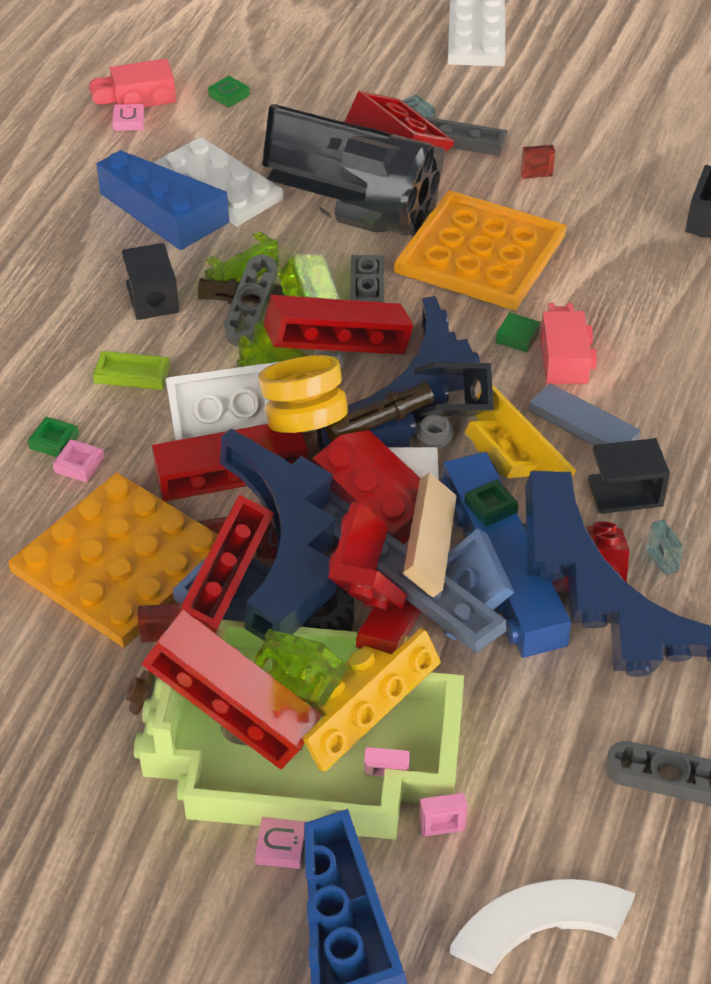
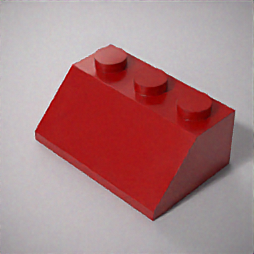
[344,91,455,152]
[312,430,421,544]

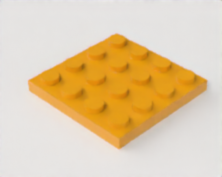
[394,190,567,311]
[8,472,218,648]

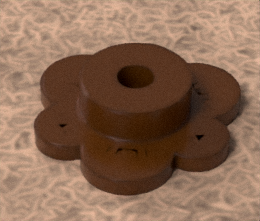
[126,670,153,715]

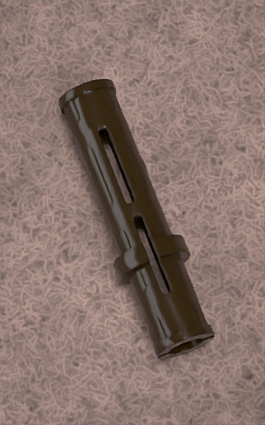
[198,278,300,305]
[325,382,434,443]

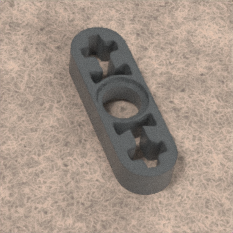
[224,255,278,347]
[605,741,711,805]

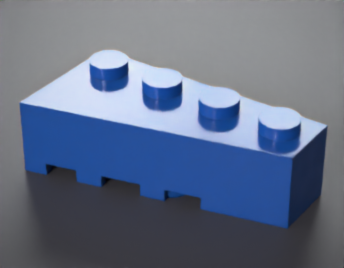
[96,150,229,251]
[304,809,407,984]

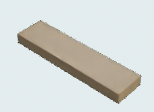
[403,472,457,597]

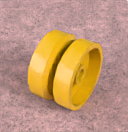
[258,355,348,433]

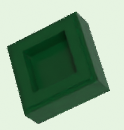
[464,479,519,527]

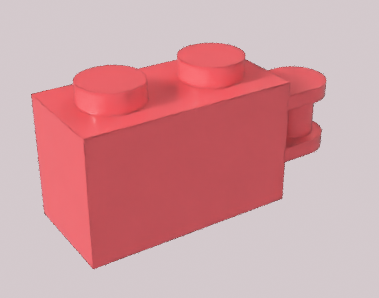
[89,58,176,107]
[540,303,597,384]

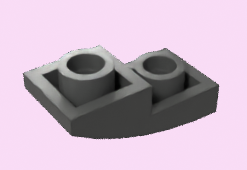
[350,255,384,302]

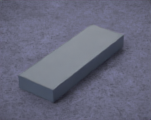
[529,383,640,445]

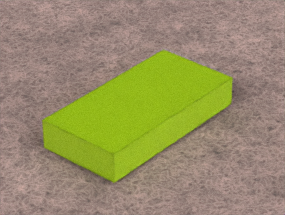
[93,351,170,390]

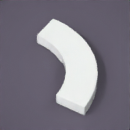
[450,879,635,974]

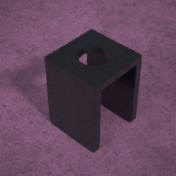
[122,243,179,320]
[414,362,494,417]
[588,438,670,514]

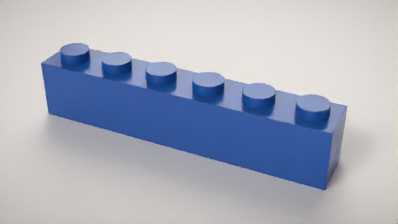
[439,452,571,658]

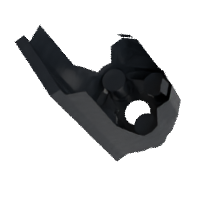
[262,104,445,236]

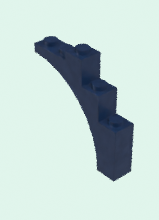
[317,296,480,451]
[220,428,337,649]
[525,471,711,677]

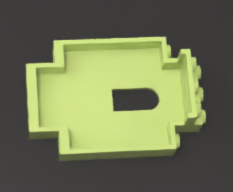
[134,620,464,840]

